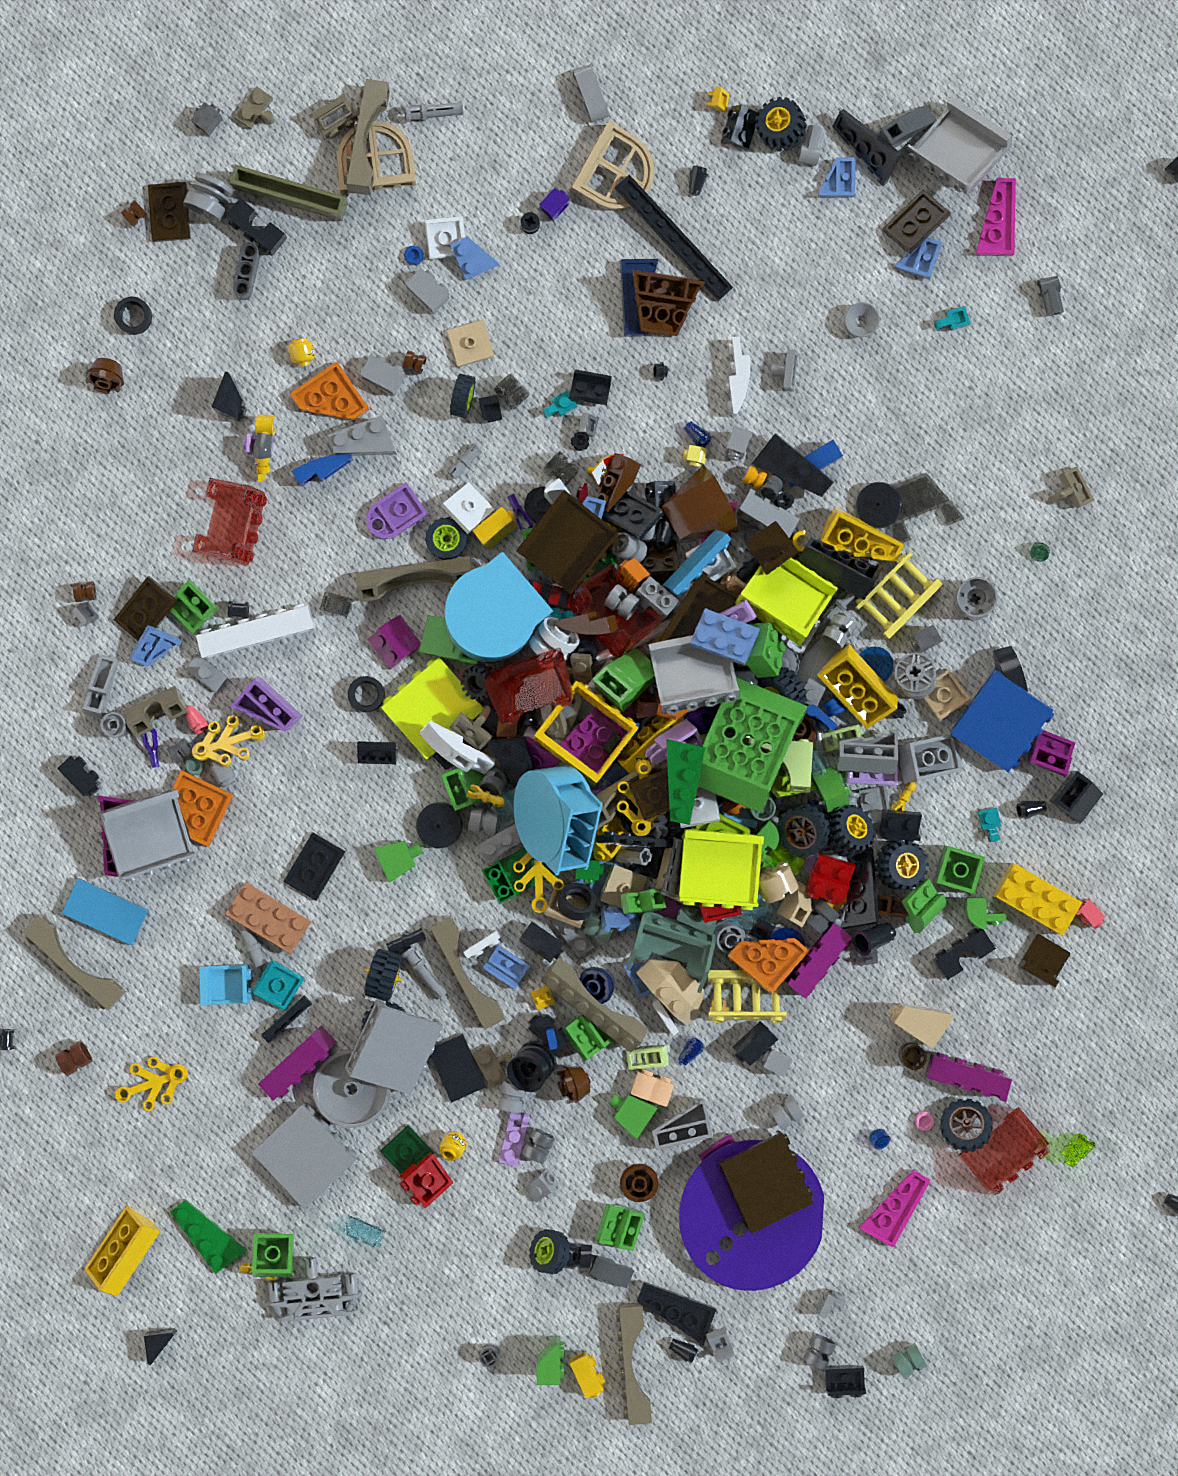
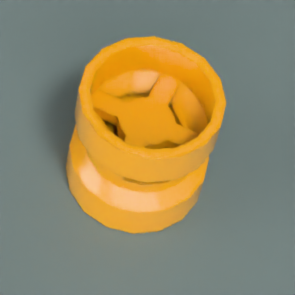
[742,465,767,491]

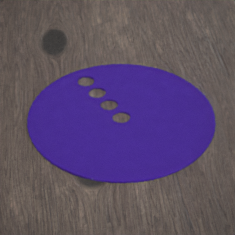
[679,1140,824,1291]

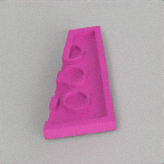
[975,178,1016,256]
[859,1170,931,1247]

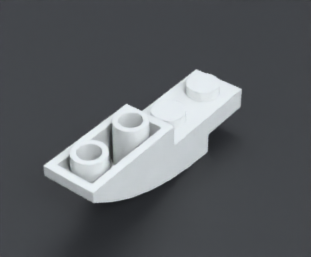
[725,336,750,417]
[420,721,495,774]

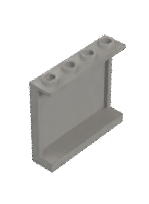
[907,97,1012,195]
[649,635,740,714]
[99,789,197,882]
[345,1000,443,1095]
[252,1102,357,1209]

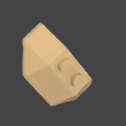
[636,959,704,1026]

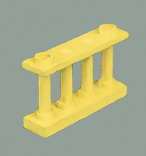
[855,552,943,640]
[707,970,787,1023]

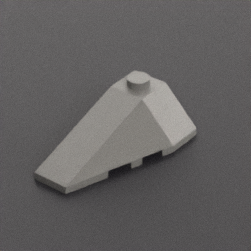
[796,637,848,706]

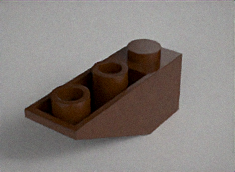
[596,453,641,512]

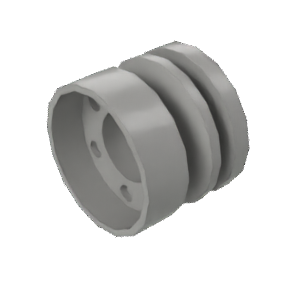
[183,172,233,222]
[954,577,998,620]
[895,653,937,699]

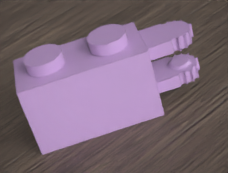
[645,719,703,764]

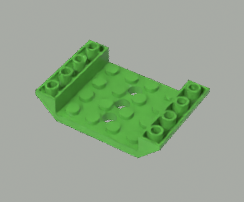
[698,677,808,813]

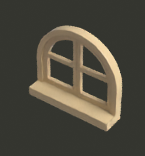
[337,121,417,195]
[569,121,654,210]

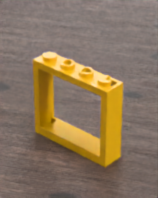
[533,681,638,786]

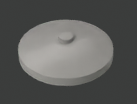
[313,1049,391,1128]

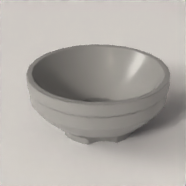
[845,302,880,338]

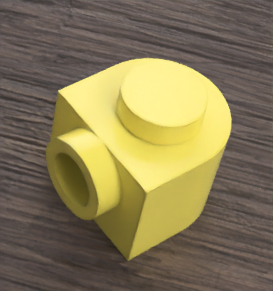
[682,445,708,468]

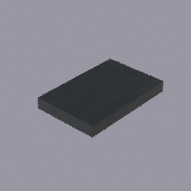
[601,491,664,540]
[283,832,346,901]
[430,1034,487,1103]

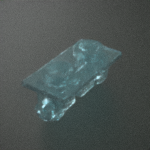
[343,1216,386,1247]

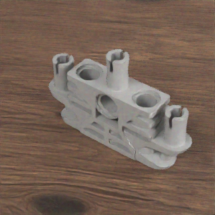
[266,1257,362,1322]

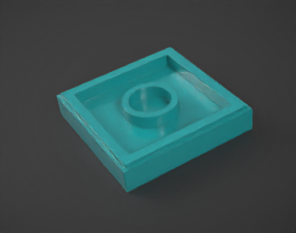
[251,959,305,1011]

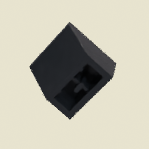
[1049,771,1103,824]

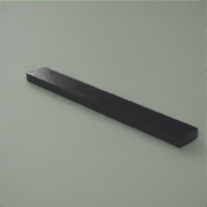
[615,174,733,301]

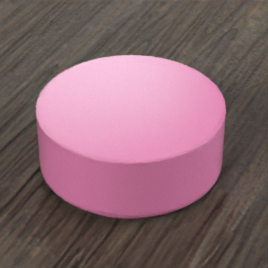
[914,1111,934,1131]

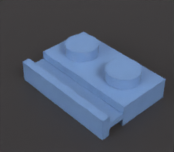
[483,944,530,989]

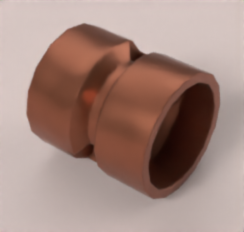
[55,1041,93,1076]

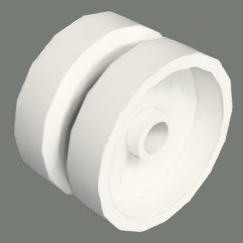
[529,617,580,666]

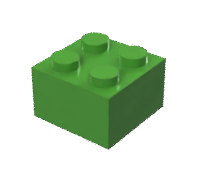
[746,622,786,678]
[933,845,985,894]
[252,1234,294,1277]

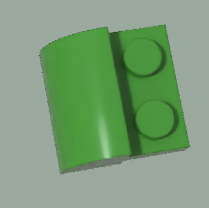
[171,580,218,634]
[754,820,779,858]
[902,879,946,933]
[562,1014,614,1061]
[595,1203,645,1251]

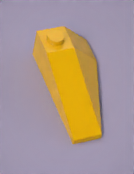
[820,507,904,562]

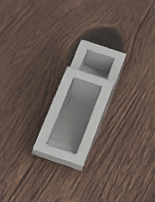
[82,654,118,719]

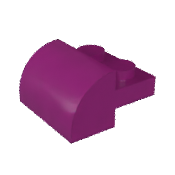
[367,615,421,670]
[1027,730,1076,777]

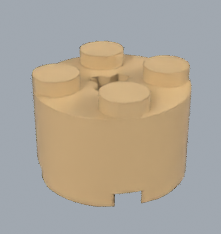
[758,861,799,903]

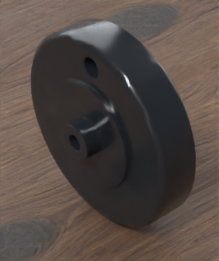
[856,482,903,529]
[416,802,463,849]

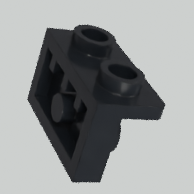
[569,369,612,406]
[645,481,675,520]
[357,741,398,765]
[879,809,922,842]

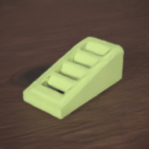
[823,724,863,752]
[626,1045,669,1070]

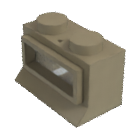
[312,94,358,139]

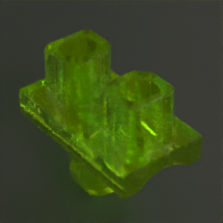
[768,843,806,877]
[1060,1134,1096,1168]

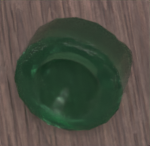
[1030,542,1050,562]

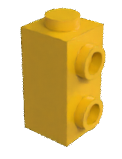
[472,507,518,550]
[569,1351,605,1399]

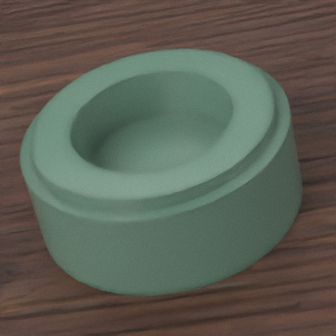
[185,756,205,775]

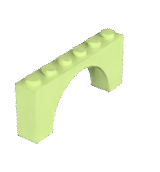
[699,734,813,793]

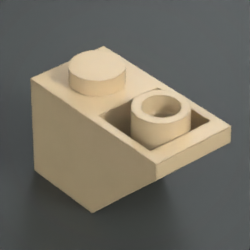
[776,880,812,927]

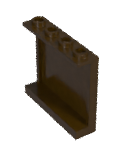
[516,490,619,595]
[660,571,758,641]
[716,1130,814,1234]

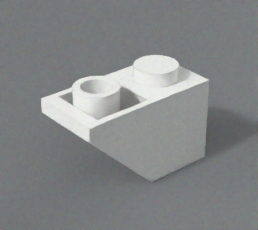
[544,478,571,505]

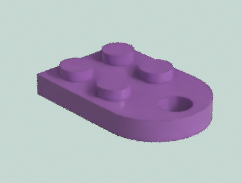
[366,482,428,539]

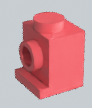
[1076,899,1106,929]

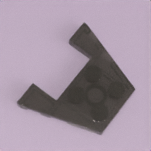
[892,472,964,543]

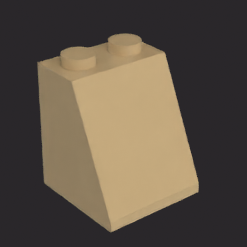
[889,1003,954,1049]

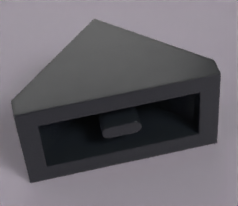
[144,1328,178,1366]

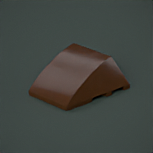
[632,270,705,336]
[662,465,739,541]

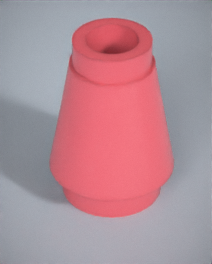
[185,705,209,735]

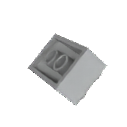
[898,734,962,783]

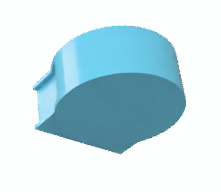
[445,551,553,662]
[514,765,603,875]

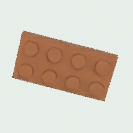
[225,882,312,955]

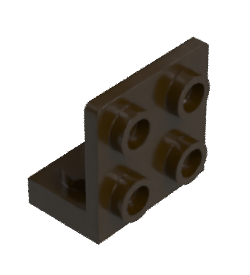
[745,521,799,575]
[640,540,679,585]
[1018,934,1070,988]

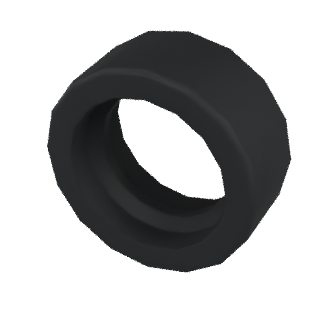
[114,296,152,335]
[348,676,385,712]
[558,882,596,921]

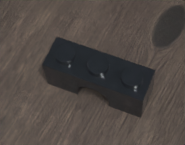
[226,198,287,255]
[932,927,996,980]

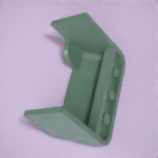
[626,912,716,993]

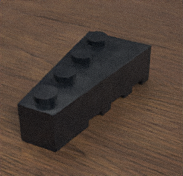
[798,537,883,600]

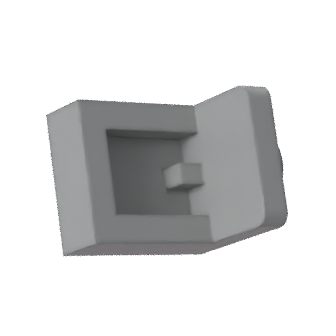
[524,1169,559,1203]
[816,1290,846,1319]
[706,1327,735,1362]

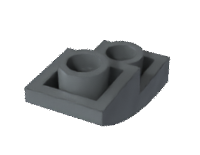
[589,1255,634,1288]

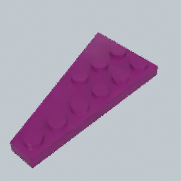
[559,691,645,778]

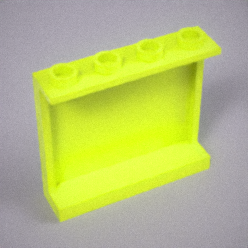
[735,558,838,646]
[381,657,484,760]
[679,829,764,910]

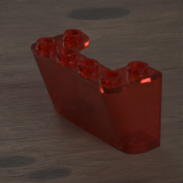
[192,478,267,566]
[570,564,663,658]
[959,1107,1050,1196]

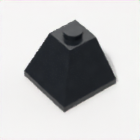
[211,371,247,422]

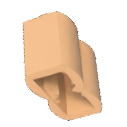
[630,1069,674,1107]

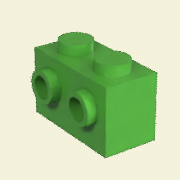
[812,766,851,813]

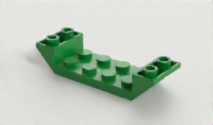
[482,847,595,904]

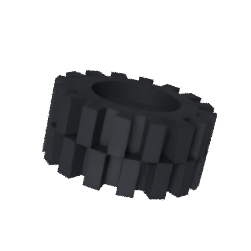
[461,664,498,701]

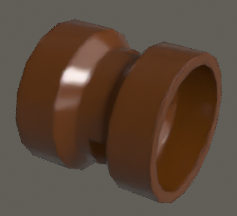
[120,200,147,227]
[402,350,427,374]
[73,581,97,602]

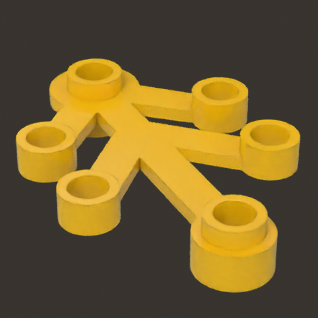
[192,715,266,767]
[616,759,667,836]
[513,852,564,913]
[115,1056,188,1111]

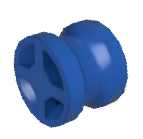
[822,697,846,717]

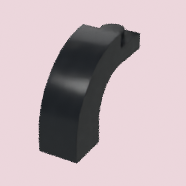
[993,646,1028,692]

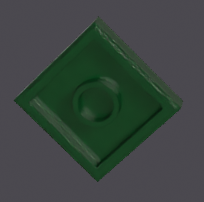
[380,1124,434,1174]

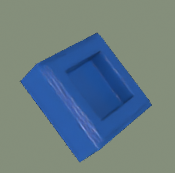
[546,1027,558,1050]

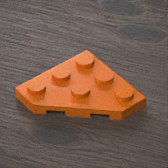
[290,362,370,420]
[173,770,234,847]
[727,938,810,995]

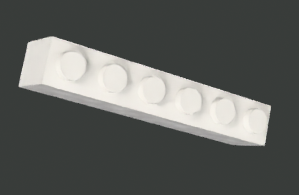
[196,604,315,659]

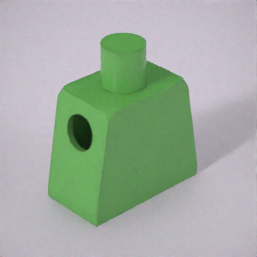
[374,841,423,882]
[609,1093,657,1139]

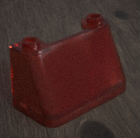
[483,648,574,724]

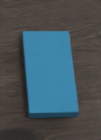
[663,529,731,595]
[62,878,149,945]

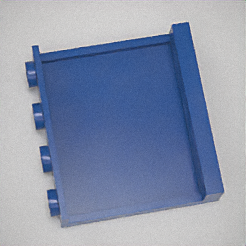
[950,668,1054,773]

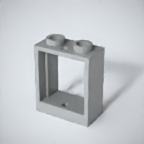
[635,576,679,624]

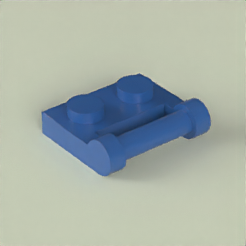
[805,704,838,732]

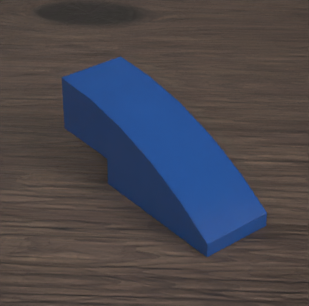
[788,439,843,488]
[291,454,353,486]

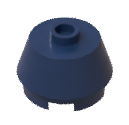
[579,967,615,1004]

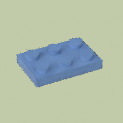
[690,609,760,666]

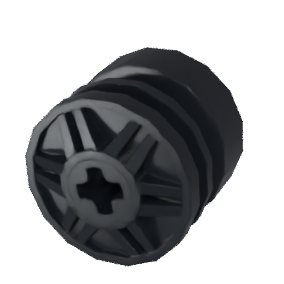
[507,1041,557,1092]

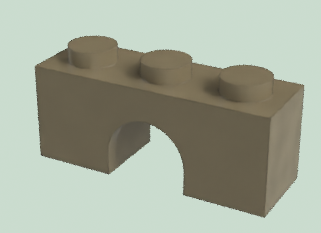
[123,686,188,737]

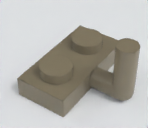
[235,86,275,129]
[1048,466,1094,509]
[554,653,594,685]
[449,706,492,751]
[472,1045,512,1088]

